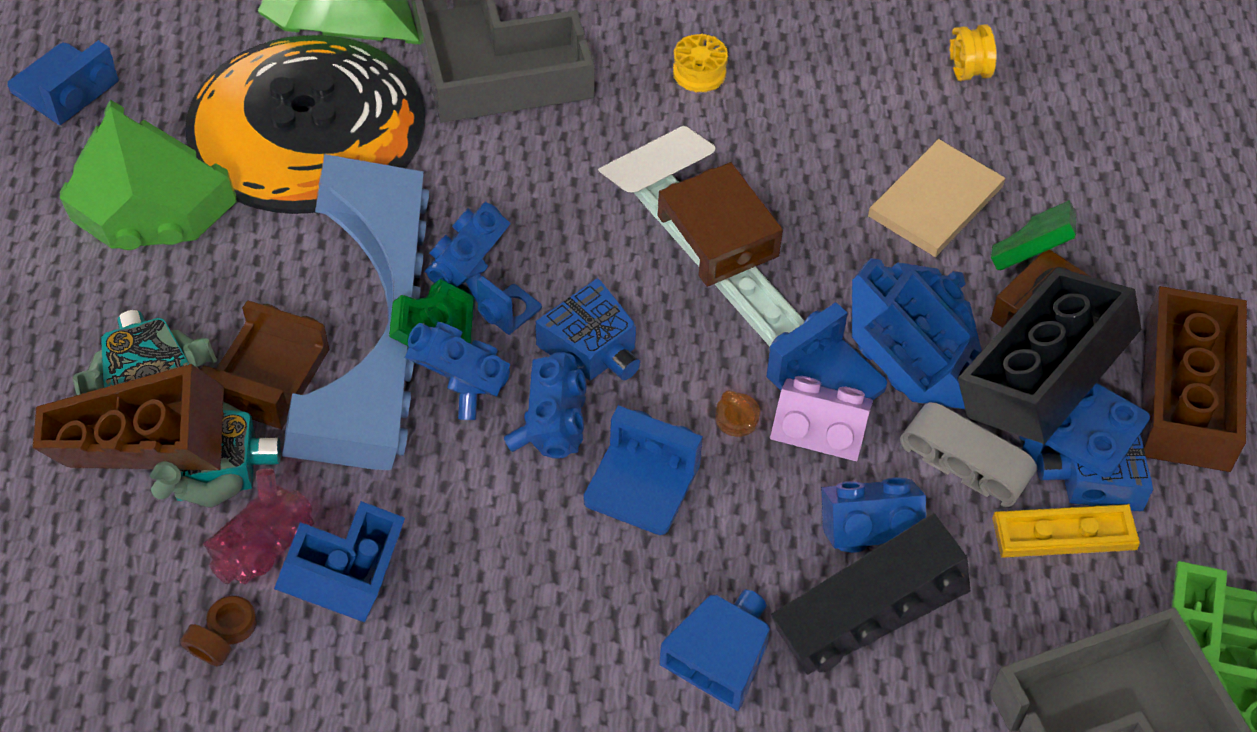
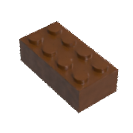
[1141,286,1247,472]

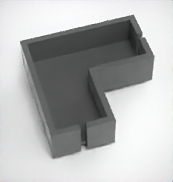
[411,0,594,123]
[990,607,1251,732]

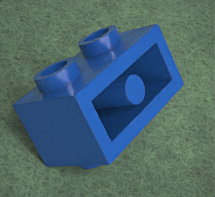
[821,477,926,553]

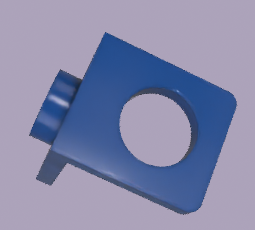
[477,276,542,335]

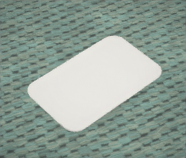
[598,126,715,192]

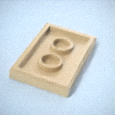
[868,139,1006,257]

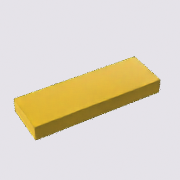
[992,504,1140,558]

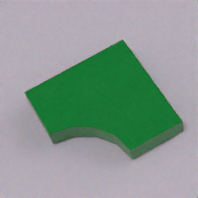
[991,200,1076,271]
[389,279,474,347]

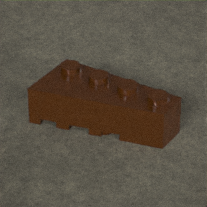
[33,364,224,470]

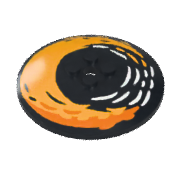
[185,35,425,214]

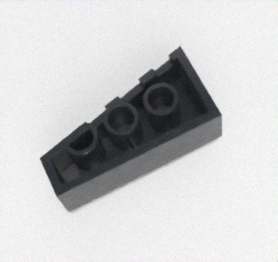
[771,513,971,675]

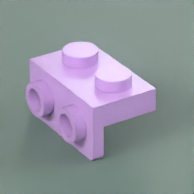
[770,376,873,461]

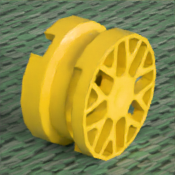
[949,24,996,81]
[673,34,728,92]

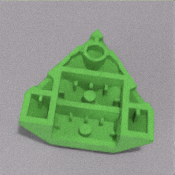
[258,0,420,44]
[60,99,236,250]
[1172,561,1257,732]

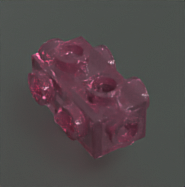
[203,469,315,585]

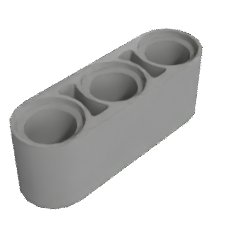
[900,402,1037,507]

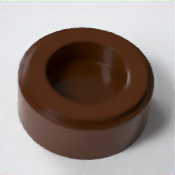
[206,596,257,644]
[180,624,232,666]

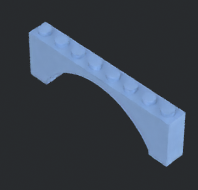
[282,154,429,470]

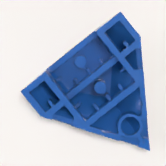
[852,258,982,409]

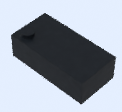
[958,268,1142,444]

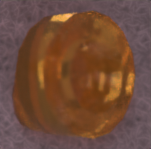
[715,390,760,437]

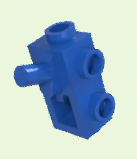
[424,201,511,303]
[404,322,510,420]
[504,352,586,459]

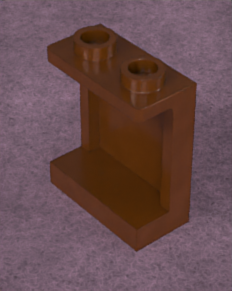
[657,162,783,287]
[200,300,330,430]

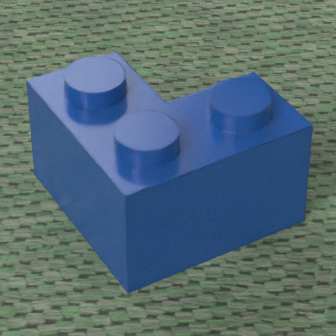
[274,501,405,623]

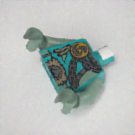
[73,310,217,395]
[150,367,281,508]

